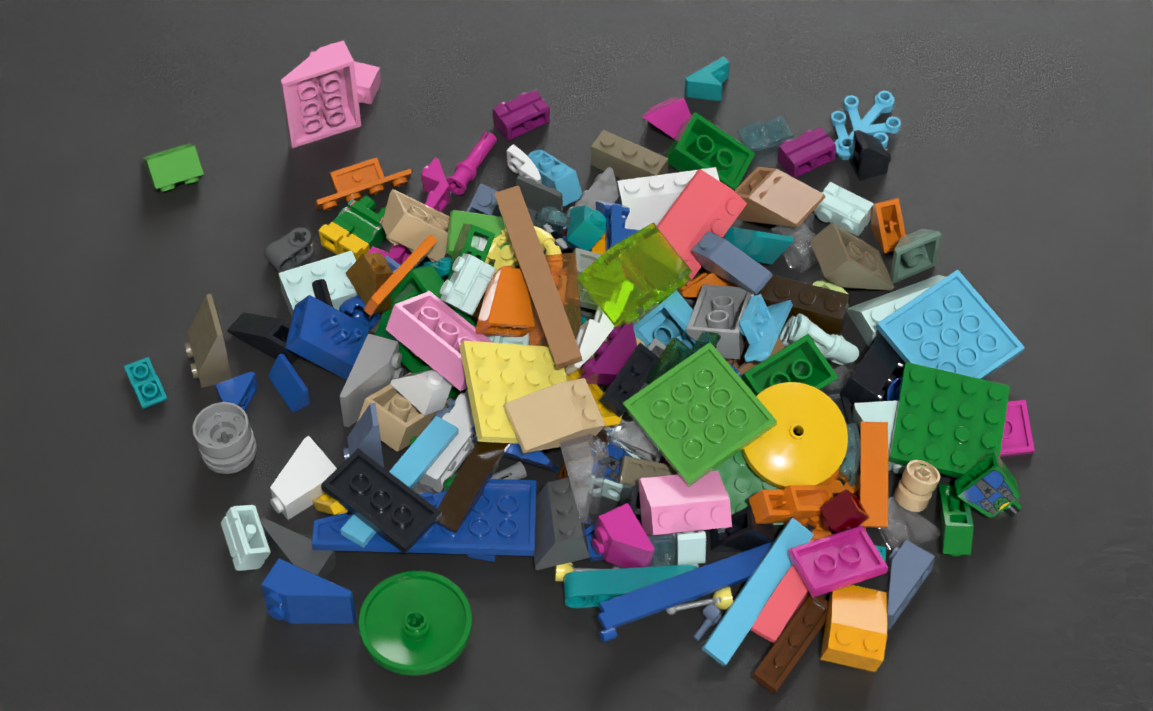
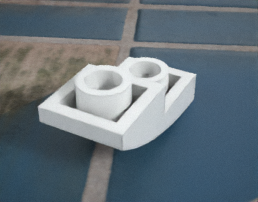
[507,145,541,184]

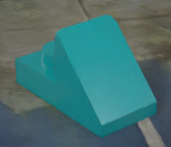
[685,56,730,101]

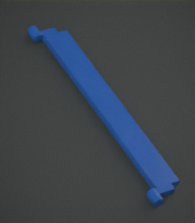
[597,541,774,642]

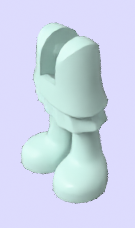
[779,313,859,365]

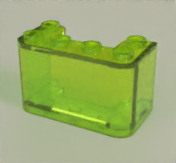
[577,222,692,327]

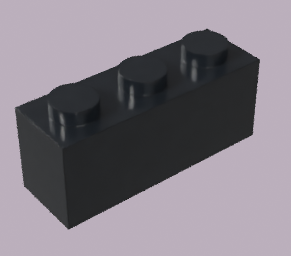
[840,333,905,403]

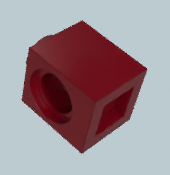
[820,489,869,533]

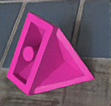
[643,98,691,140]

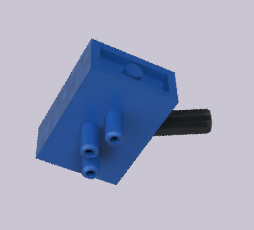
[285,279,369,380]

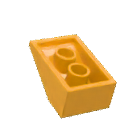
[820,585,887,672]

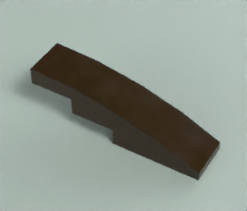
[436,442,511,534]

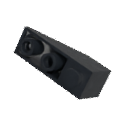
[227,312,300,365]

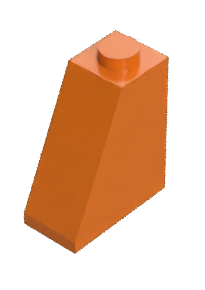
[476,266,535,337]

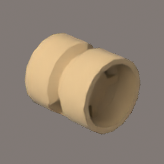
[894,460,940,512]

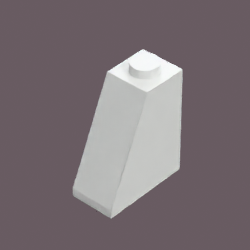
[270,436,337,520]

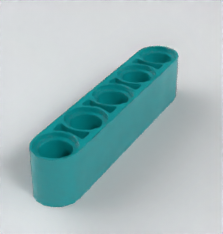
[563,565,698,608]

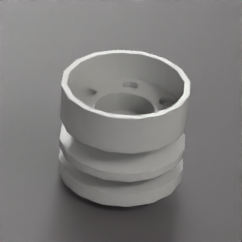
[192,402,257,474]

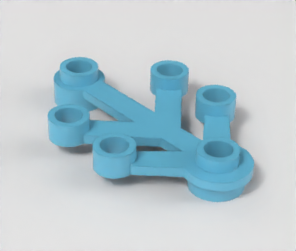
[831,91,901,160]

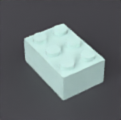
[278,251,359,316]

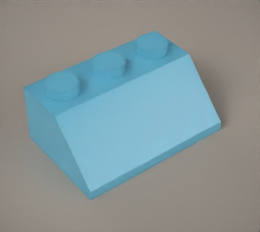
[633,290,702,359]

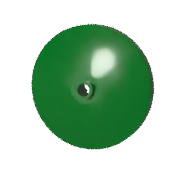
[359,571,472,675]

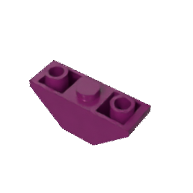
[579,320,637,385]

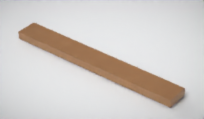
[494,185,583,369]

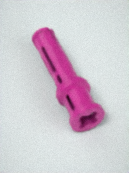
[447,132,497,195]

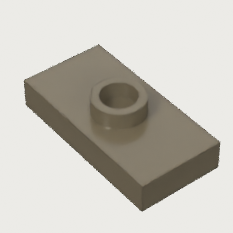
[617,456,676,486]

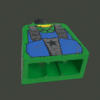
[955,451,1021,517]

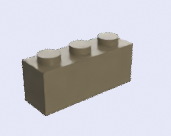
[591,130,668,180]

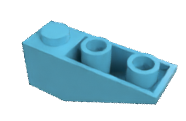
[528,150,582,207]

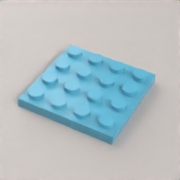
[876,270,1025,379]

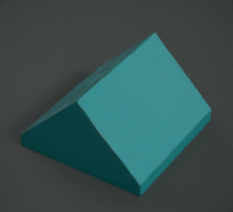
[724,227,794,264]

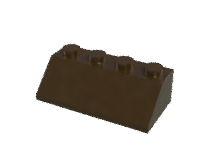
[754,274,851,336]

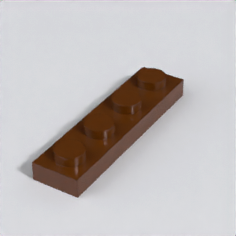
[751,594,829,694]

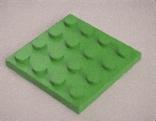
[623,342,777,487]

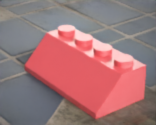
[639,169,747,285]

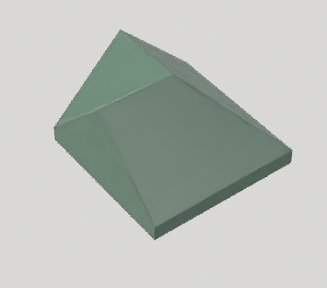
[890,229,941,284]

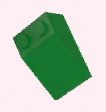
[665,112,755,191]

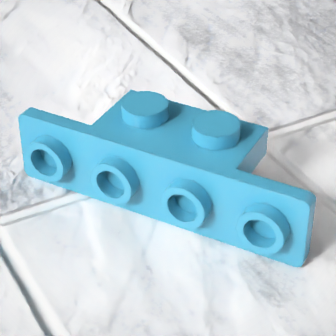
[739,294,793,362]

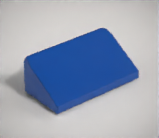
[269,353,310,412]

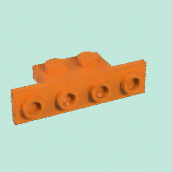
[315,157,412,211]

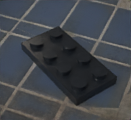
[321,448,442,554]

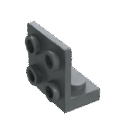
[516,175,563,231]

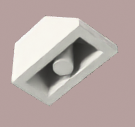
[390,369,452,416]

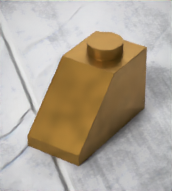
[346,252,393,314]

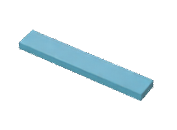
[341,416,459,548]
[701,518,814,666]

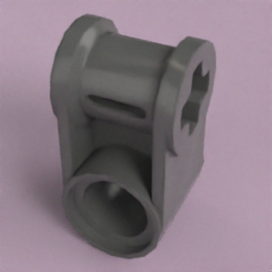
[264,227,314,273]

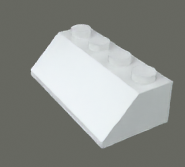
[617,167,719,230]

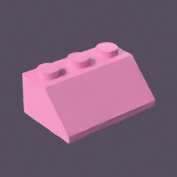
[638,471,732,535]

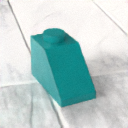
[567,205,607,251]

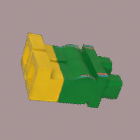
[318,195,387,261]

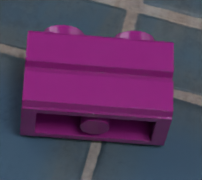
[493,89,550,141]
[777,127,836,178]

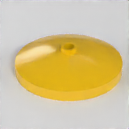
[741,382,848,489]

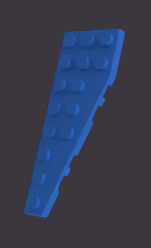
[312,479,536,556]

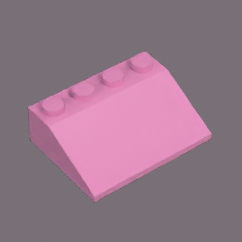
[281,40,361,148]

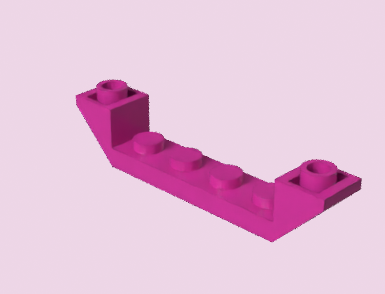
[368,158,450,265]

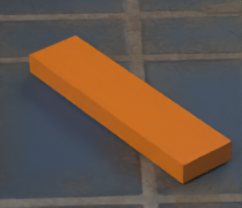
[364,235,438,316]

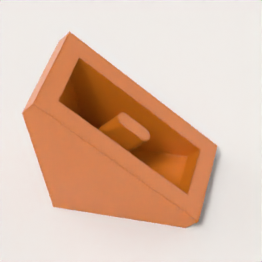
[870,198,906,253]

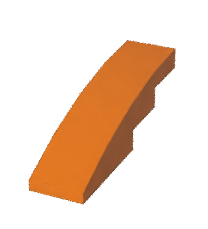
[860,422,888,528]

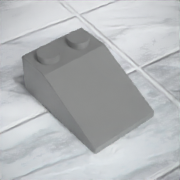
[340,334,404,427]

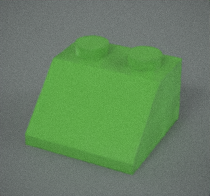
[142,143,204,192]

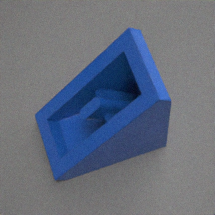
[215,372,258,411]

